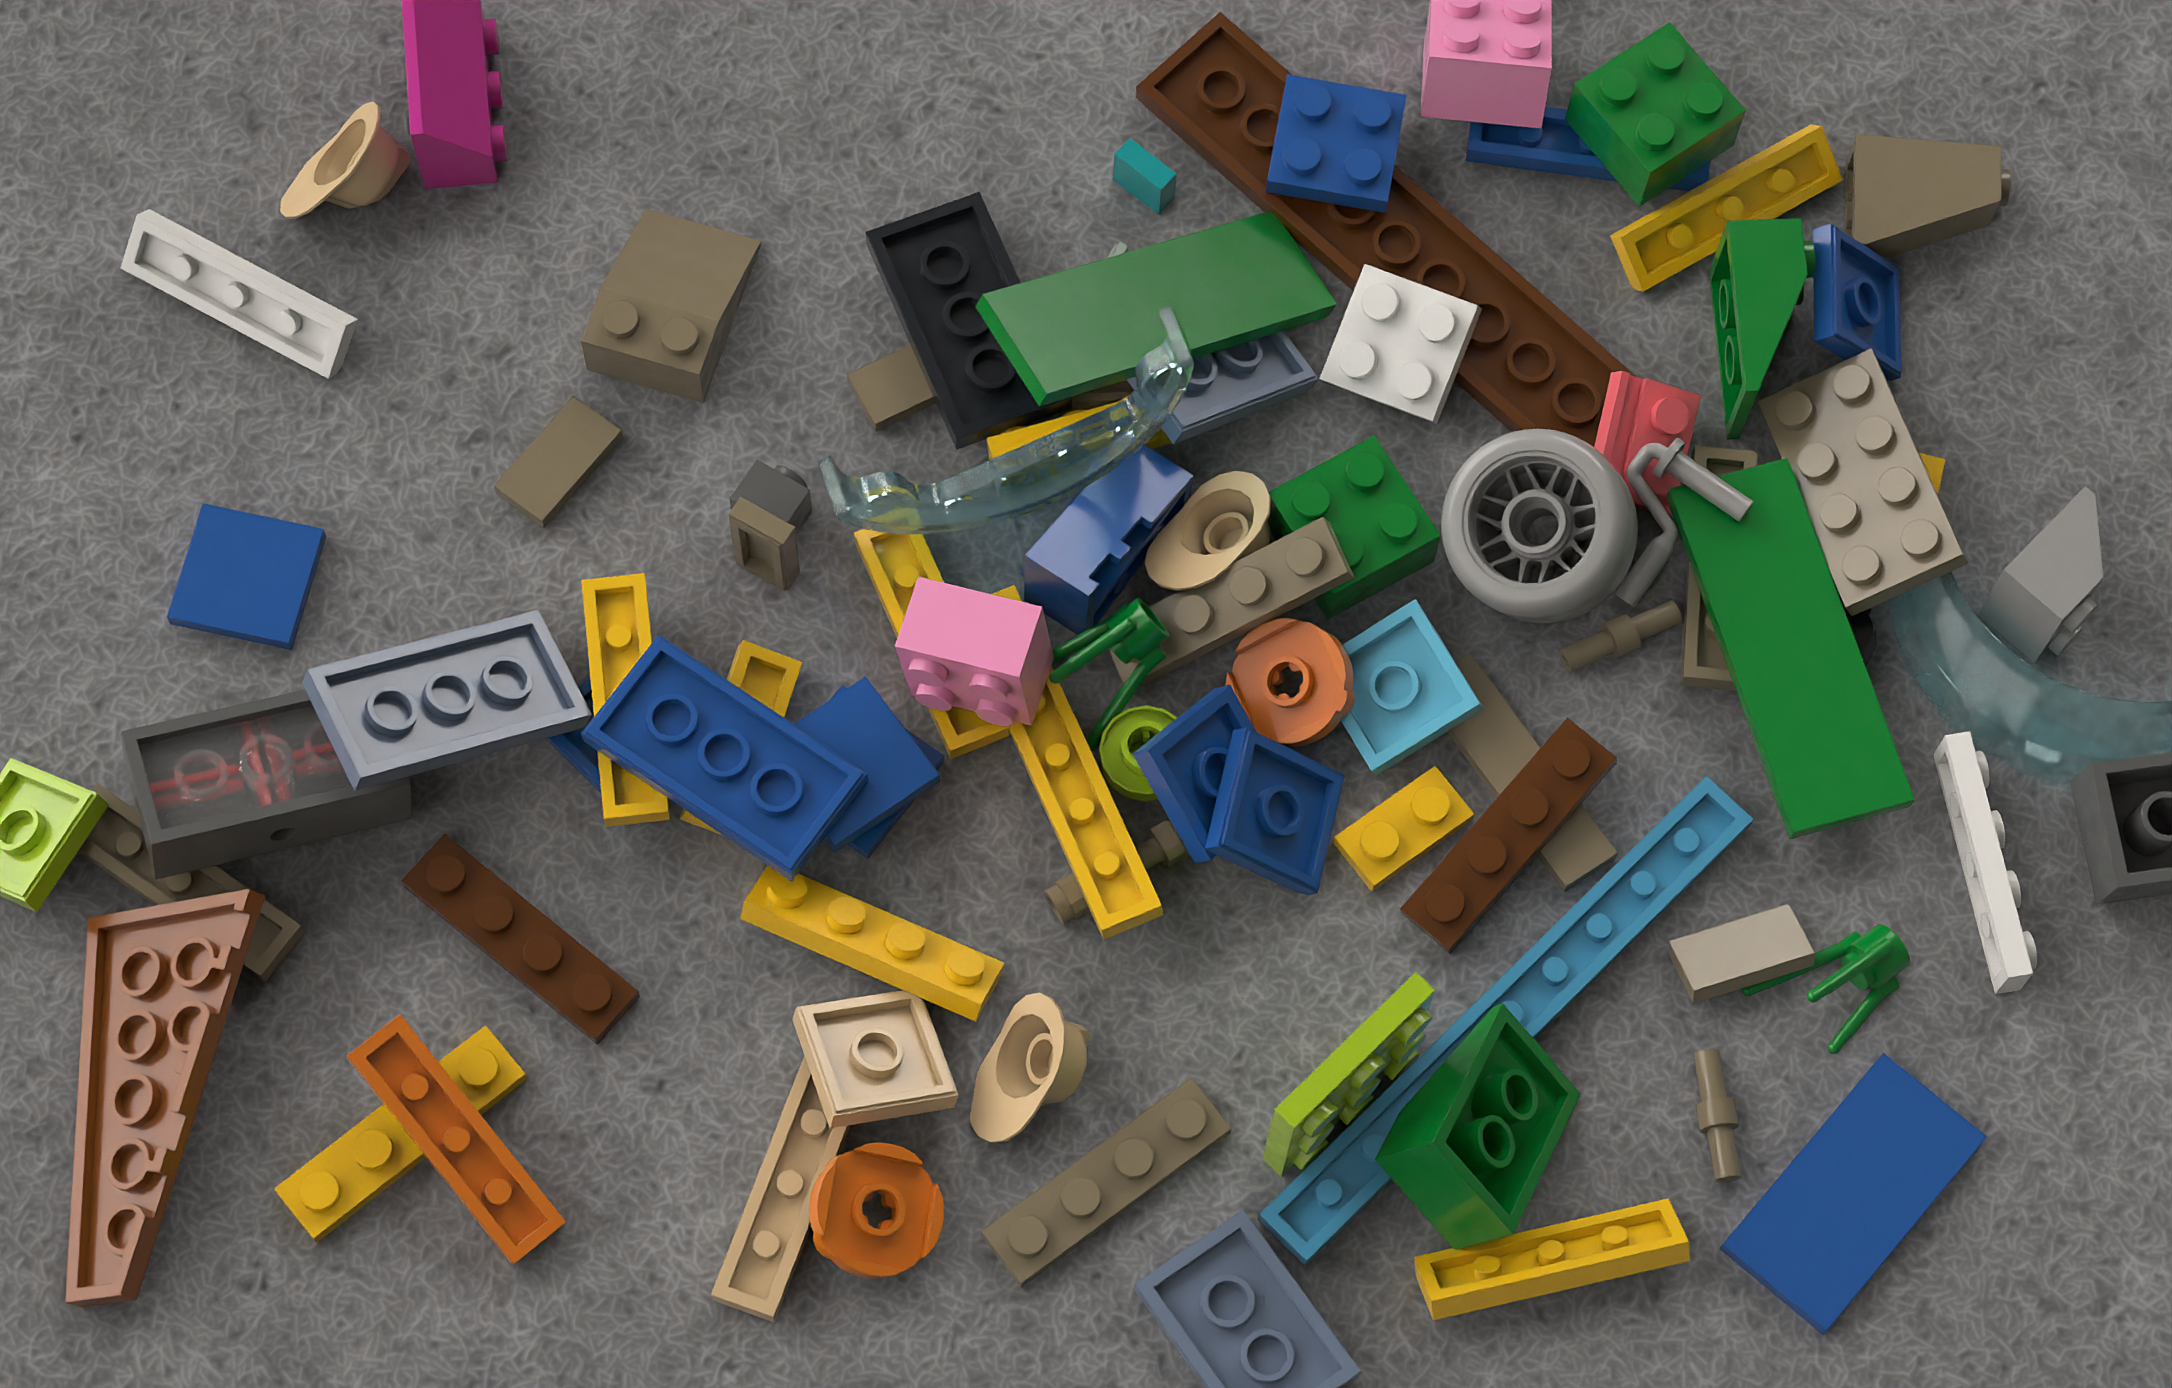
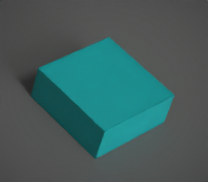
[1113,138,1177,215]

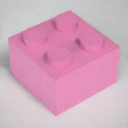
[1421,0,1552,129]
[895,577,1054,726]

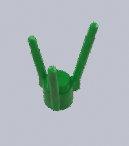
[1049,598,1170,752]
[1741,924,1910,1054]

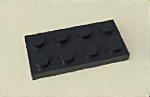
[865,192,1072,450]

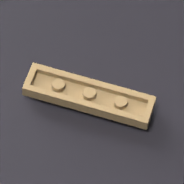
[711,1055,851,1323]

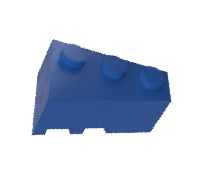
[1021,436,1193,635]

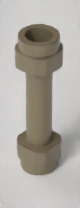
[1044,820,1189,924]

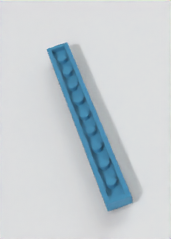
[1258,776,1754,1266]

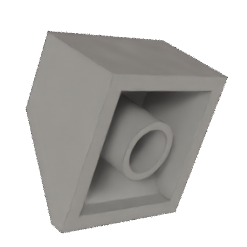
[1978,486,2104,663]

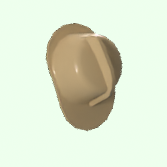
[280,101,411,219]
[1145,471,1271,591]
[970,993,1090,1143]

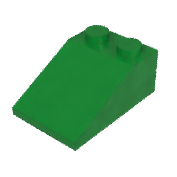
[1709,218,1815,440]
[1375,1003,1581,1250]

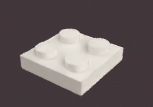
[1319,264,1482,424]

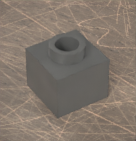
[729,459,812,535]

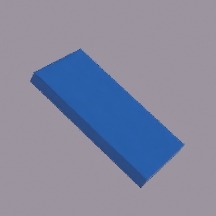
[581,635,868,881]
[1719,1053,1987,1335]

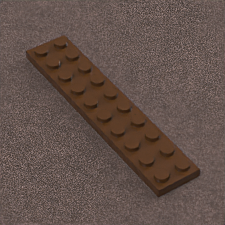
[1136,12,1637,447]

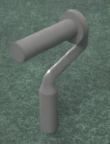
[1615,438,1754,607]

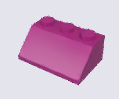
[401,0,508,189]

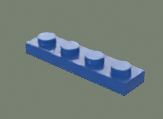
[1465,106,1711,191]

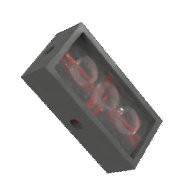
[121,690,411,880]

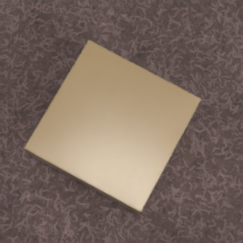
[792,990,958,1128]

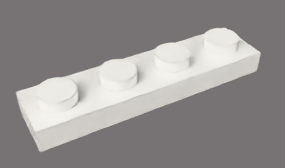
[121,209,358,379]
[1933,731,2037,994]

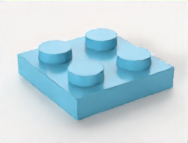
[1341,599,1484,776]

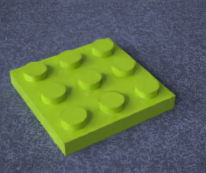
[1263,972,1435,1177]

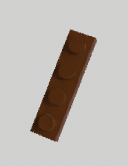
[1400,717,1617,954]
[401,834,640,1045]

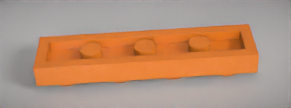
[346,1014,566,1265]

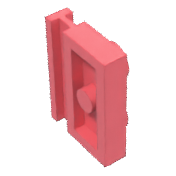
[1594,371,1701,515]

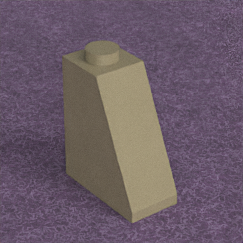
[1844,134,2011,259]

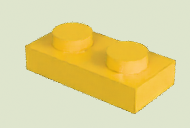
[1333,766,1474,892]

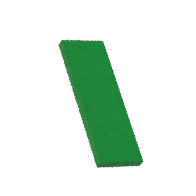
[976,211,1337,407]
[1666,458,1915,839]

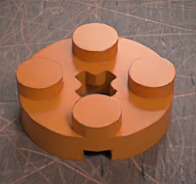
[1225,618,1355,747]
[809,1143,944,1279]

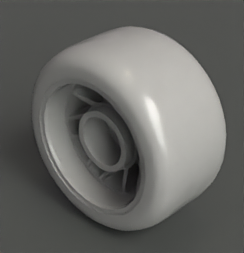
[1441,429,1638,624]

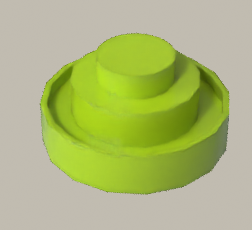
[1099,705,1178,802]

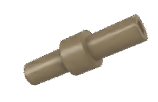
[1559,600,1682,672]
[1693,1049,1742,1183]

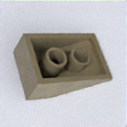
[581,208,762,403]

